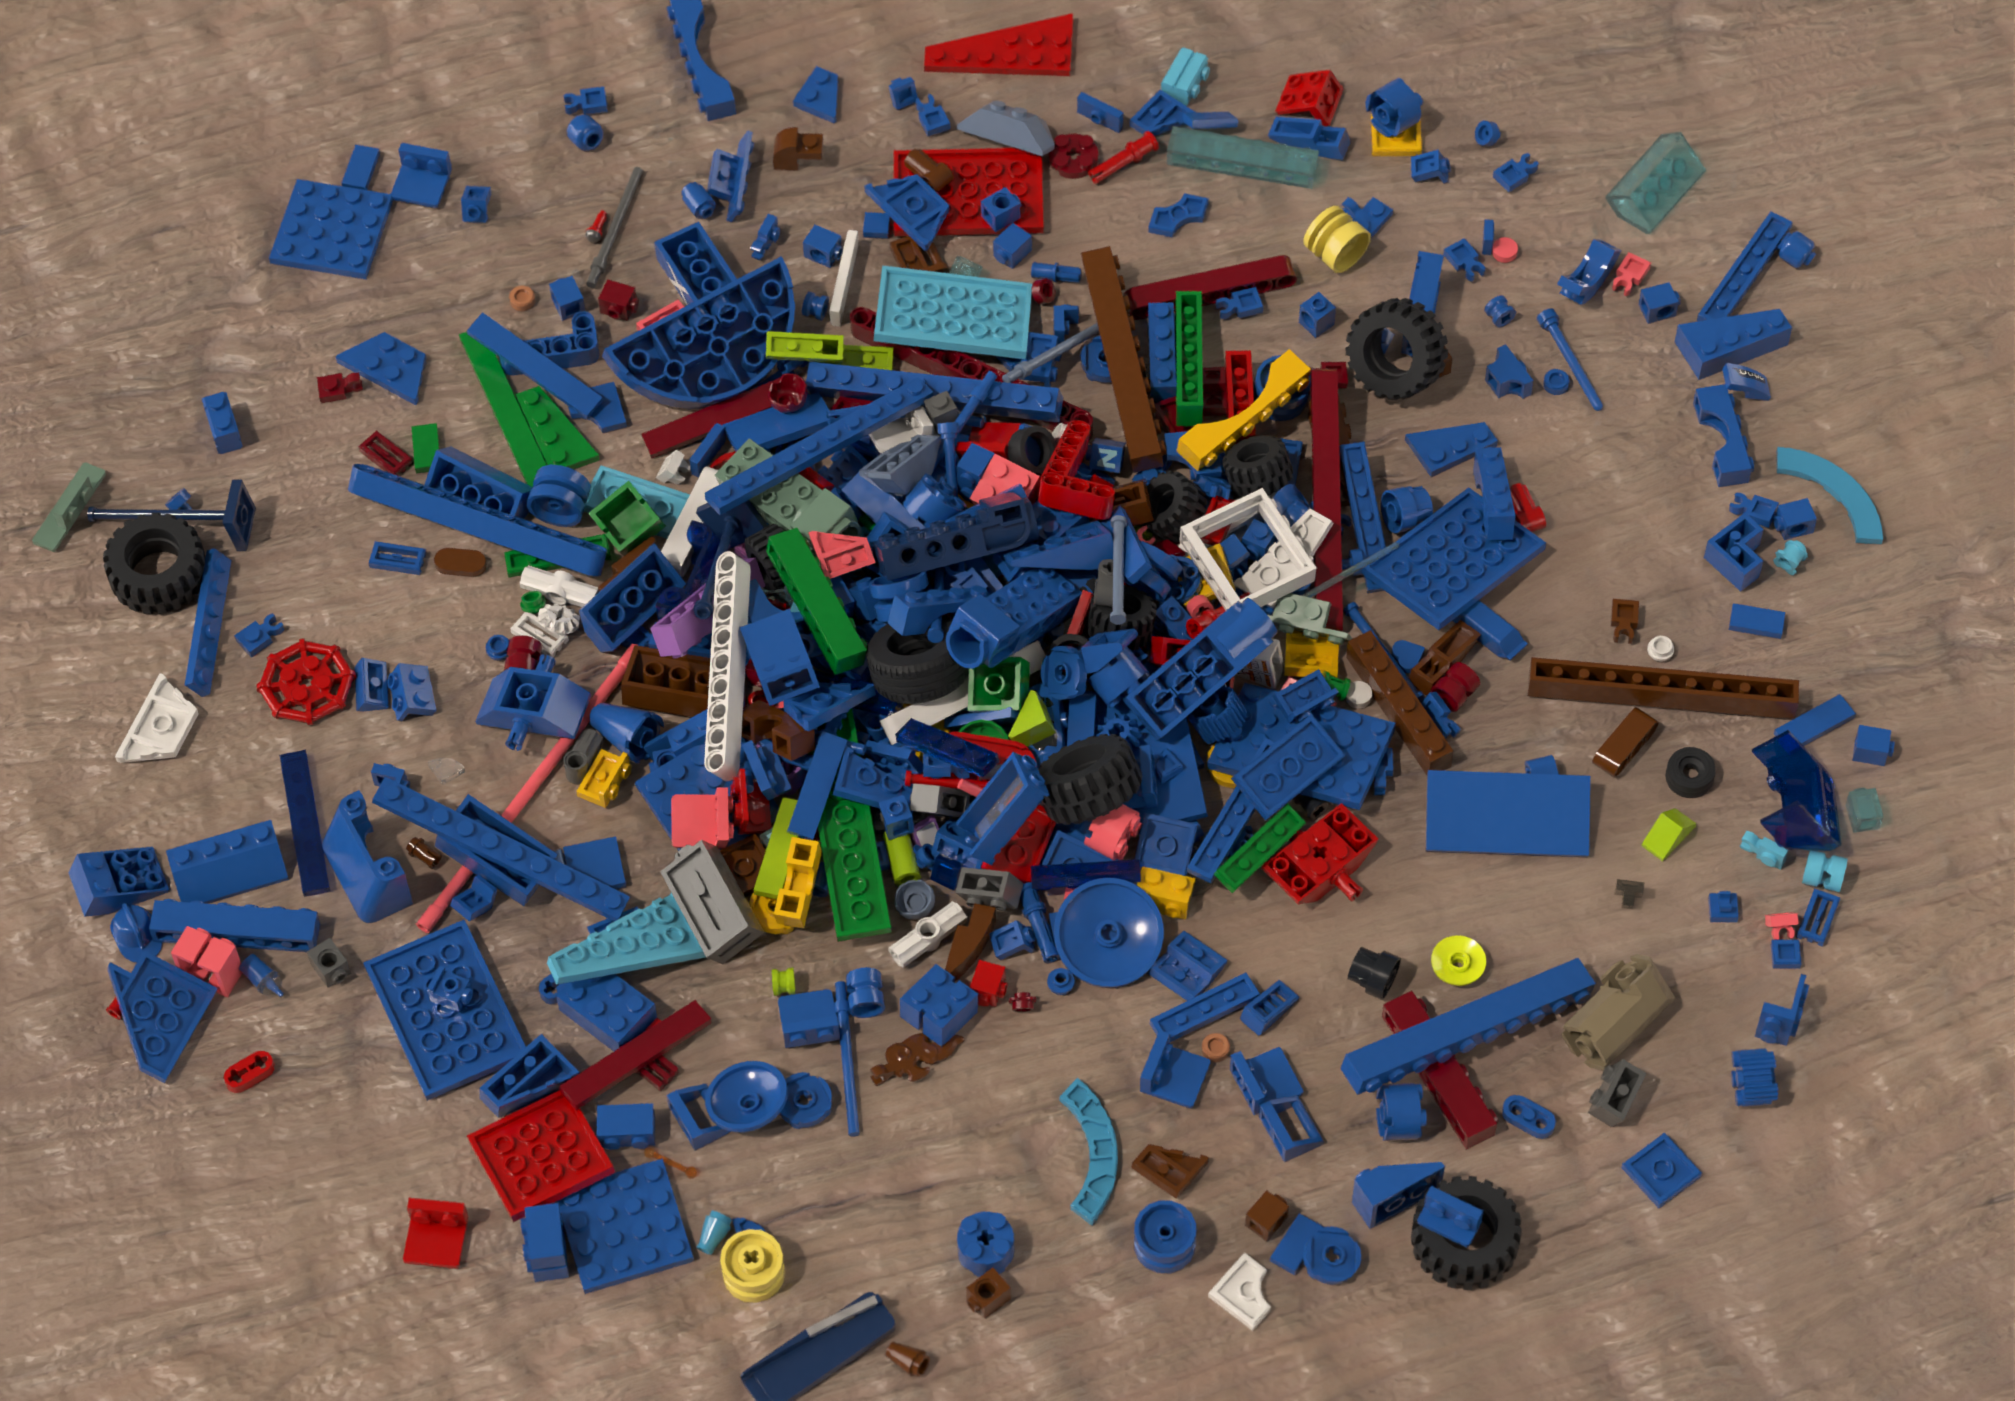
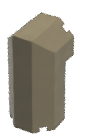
[1562,954,1676,1070]

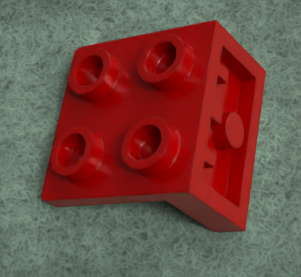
[1275,69,1344,127]
[955,422,1021,460]
[730,769,772,835]
[403,1198,468,1269]

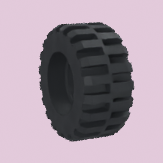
[1345,298,1448,400]
[103,513,206,615]
[1038,734,1142,825]
[1411,1176,1522,1290]

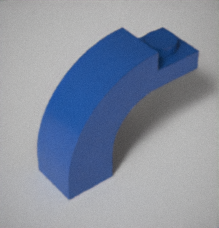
[1557,239,1622,305]

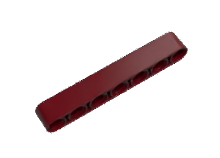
[1123,255,1297,320]

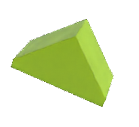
[1008,690,1056,747]
[1642,808,1696,862]

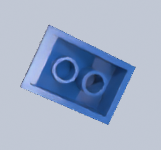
[1352,1162,1445,1229]

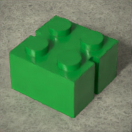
[588,480,666,556]

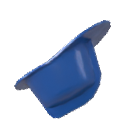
[110,903,162,963]

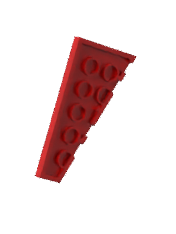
[924,13,1073,77]

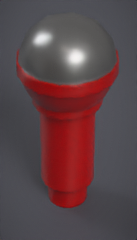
[585,210,607,243]

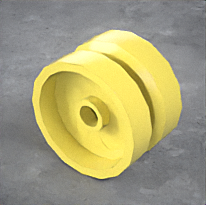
[720,1229,785,1303]

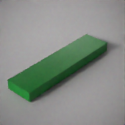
[504,534,611,578]
[1213,803,1306,893]

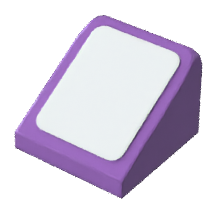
[911,815,939,847]

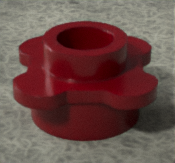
[1009,992,1037,1012]

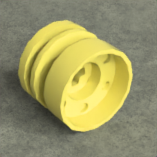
[1303,206,1371,273]

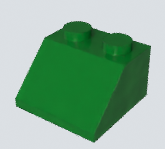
[967,657,1030,712]

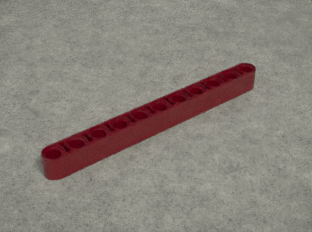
[850,307,1093,441]
[1311,369,1343,632]

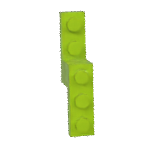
[766,331,893,370]

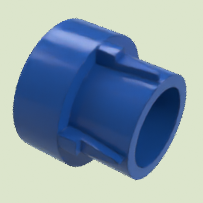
[1380,486,1433,533]

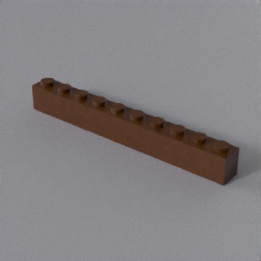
[1081,246,1167,473]
[1527,657,1799,719]

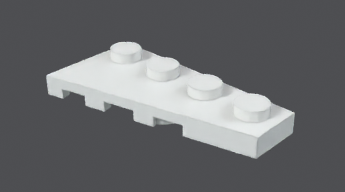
[1234,509,1334,609]

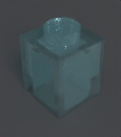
[1845,788,1883,833]

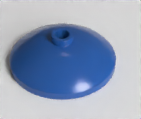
[705,1061,788,1132]

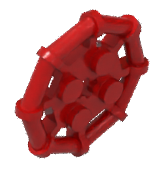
[256,638,356,725]

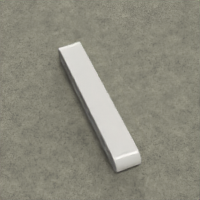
[880,641,1046,745]

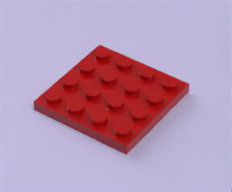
[467,1091,615,1222]

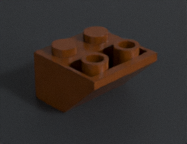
[1098,479,1154,526]

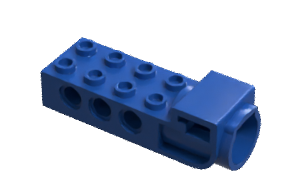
[946,568,1082,669]
[1122,598,1278,740]

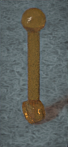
[644,1147,697,1179]

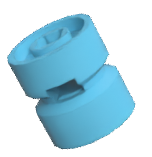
[1802,849,1848,893]

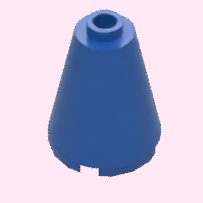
[590,703,664,763]

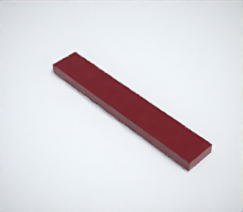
[641,377,782,459]
[560,1000,712,1110]

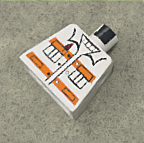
[1236,639,1285,689]

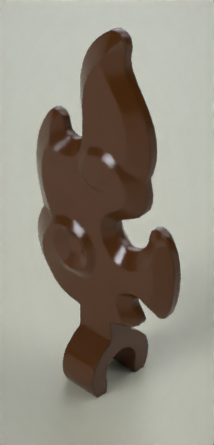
[870,1033,964,1086]

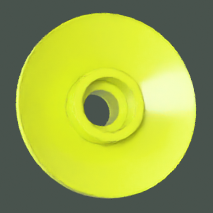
[1431,935,1486,986]

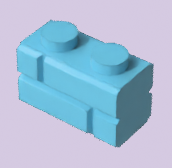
[1161,47,1210,105]

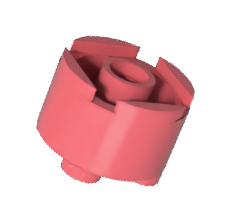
[1084,804,1142,861]

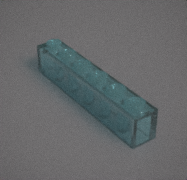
[1167,126,1319,189]

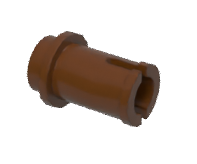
[406,837,442,869]

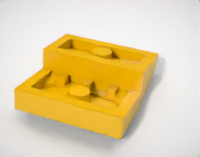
[1284,630,1339,677]

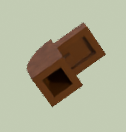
[773,127,824,171]

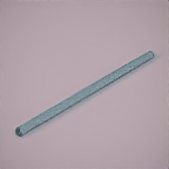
[1272,542,1400,616]

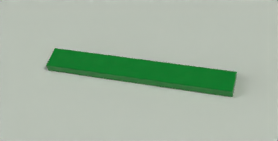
[459,332,547,487]

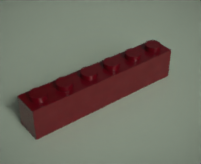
[1382,990,1498,1150]

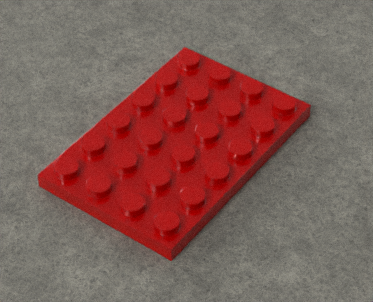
[893,148,1044,236]

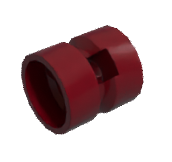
[504,635,543,671]
[1431,662,1481,712]

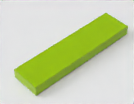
[754,797,800,899]

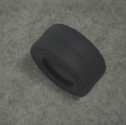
[1665,747,1716,798]

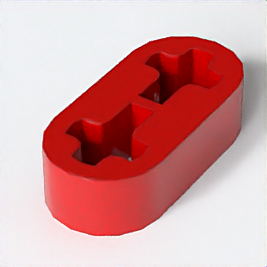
[224,1051,275,1093]

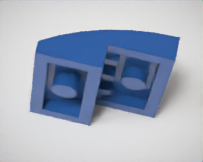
[1148,931,1228,1001]

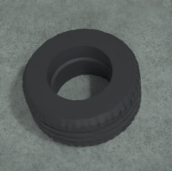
[866,615,969,704]

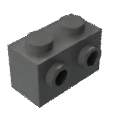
[955,867,1023,911]
[1588,1059,1647,1127]

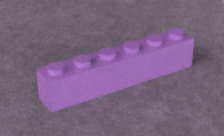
[650,558,765,658]

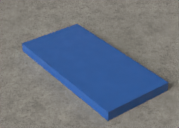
[1425,770,1590,858]

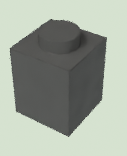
[924,390,959,437]

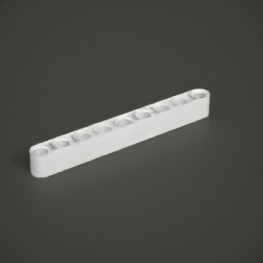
[704,551,751,781]

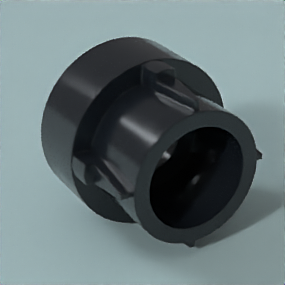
[1347,947,1401,1000]

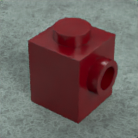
[598,279,639,321]

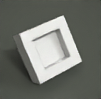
[656,450,690,485]

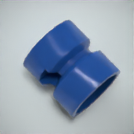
[846,967,885,1018]

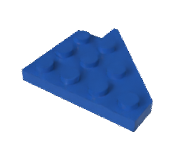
[107,950,218,1083]

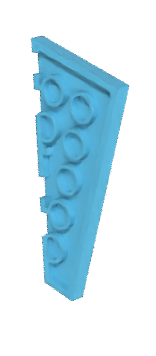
[547,893,706,984]

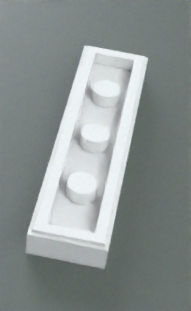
[830,230,859,327]

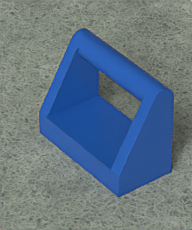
[1081,629,1138,673]
[667,1083,731,1151]
[1259,1096,1324,1162]

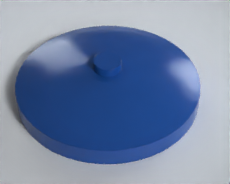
[1054,878,1164,988]

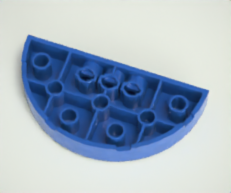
[602,256,795,409]

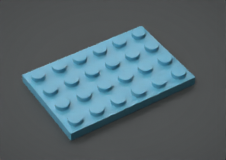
[874,265,1032,359]

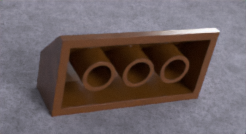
[621,645,711,717]

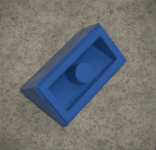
[354,657,389,712]

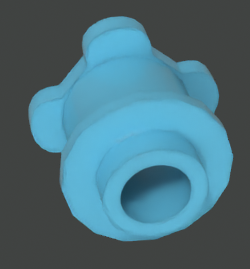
[1773,540,1808,575]

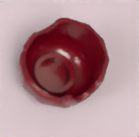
[768,373,807,414]

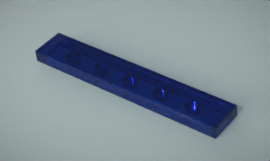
[279,750,331,897]

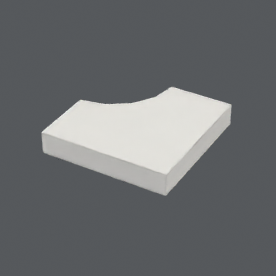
[1208,1253,1271,1331]

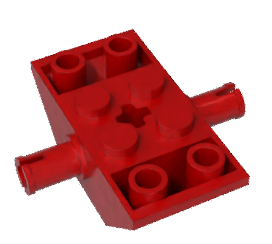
[1261,803,1379,905]

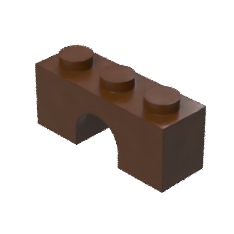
[741,700,815,761]

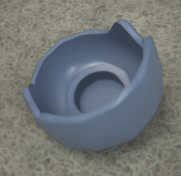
[894,880,935,920]

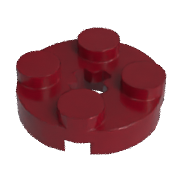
[1049,134,1098,179]

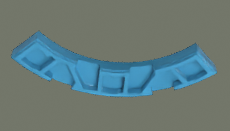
[1776,447,1883,544]
[1059,1078,1118,1225]

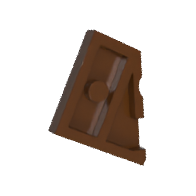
[1131,1144,1209,1199]

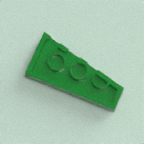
[515,386,600,470]

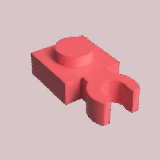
[1612,252,1651,296]

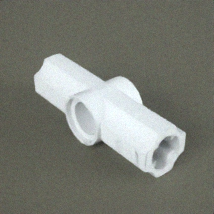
[520,565,599,607]
[888,901,967,968]

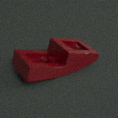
[1203,367,1227,416]

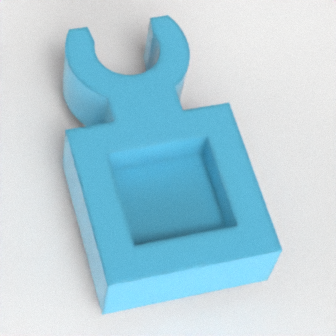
[1740,830,1789,870]

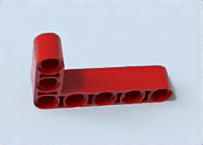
[1038,420,1115,520]

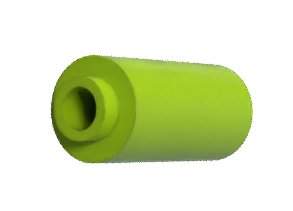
[882,832,921,886]

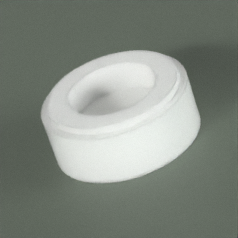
[1345,681,1372,709]

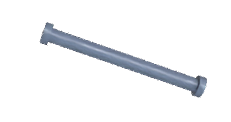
[1110,515,1127,625]

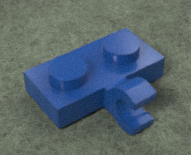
[1342,197,1393,238]

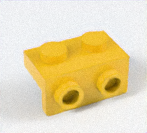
[576,749,632,808]
[1137,866,1195,919]

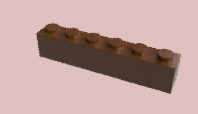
[1346,630,1454,775]

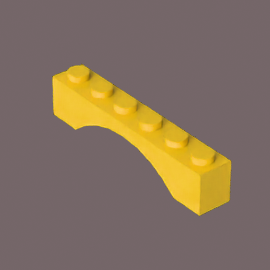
[1177,349,1311,471]

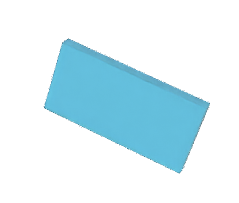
[584,465,690,539]

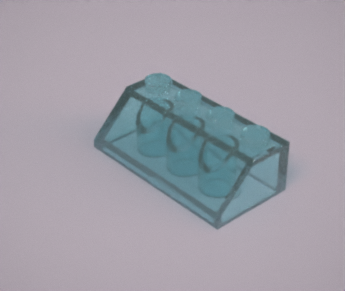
[1605,132,1706,234]

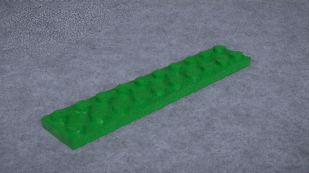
[808,708,892,942]

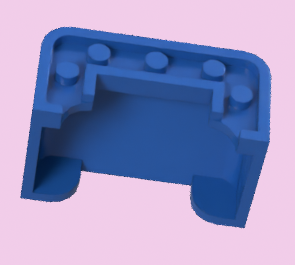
[322,790,413,923]

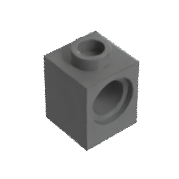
[307,938,351,988]

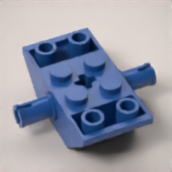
[475,655,591,751]

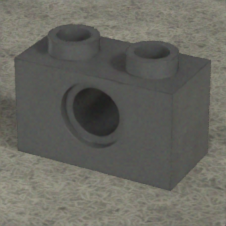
[910,784,970,818]

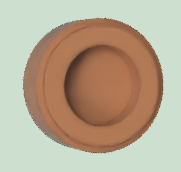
[509,286,535,311]
[1202,1033,1230,1062]

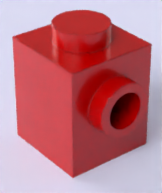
[969,960,1008,1007]

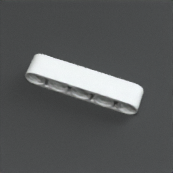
[661,466,719,578]

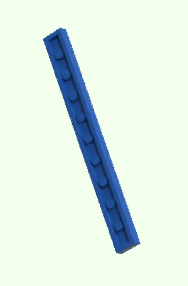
[705,377,934,515]
[372,777,630,922]

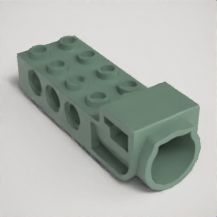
[714,438,862,556]

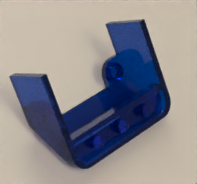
[1752,730,1842,851]

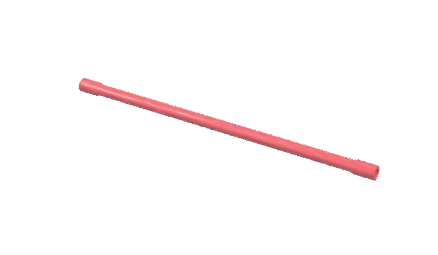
[416,644,638,933]

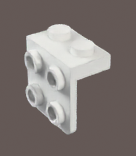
[869,406,934,453]

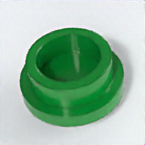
[520,591,547,614]

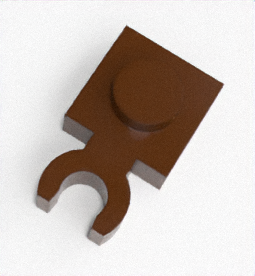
[1611,599,1639,644]

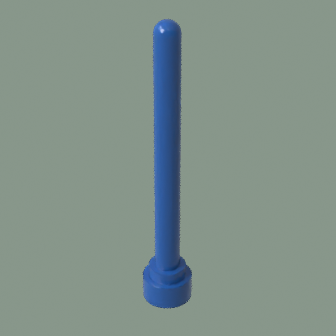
[1536,308,1603,411]
[937,422,959,497]

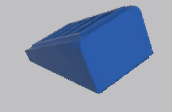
[1240,980,1299,1036]

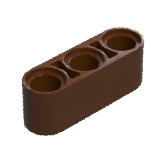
[1592,707,1659,778]

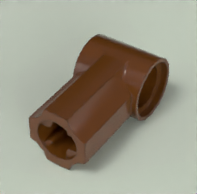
[904,148,954,193]

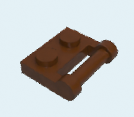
[889,236,950,273]

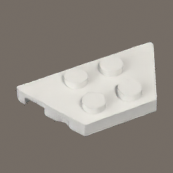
[115,674,198,763]

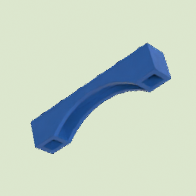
[666,0,736,121]

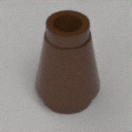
[885,1341,930,1377]

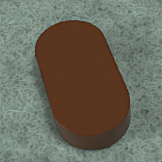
[434,548,487,577]

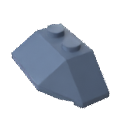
[957,101,1055,156]
[859,434,941,496]

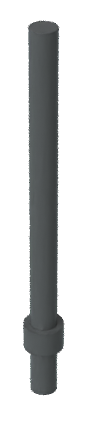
[586,167,643,288]

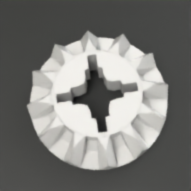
[538,603,580,634]

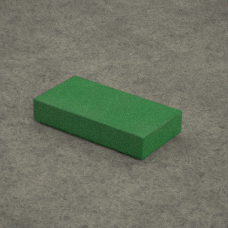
[411,423,440,473]

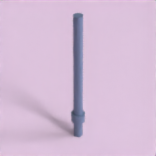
[1002,323,1099,383]

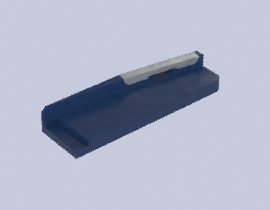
[740,1292,896,1401]

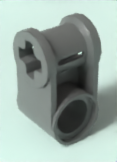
[1094,559,1113,607]

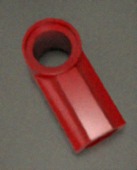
[1510,483,1546,532]

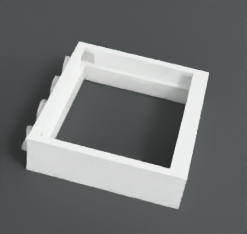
[1179,488,1317,610]

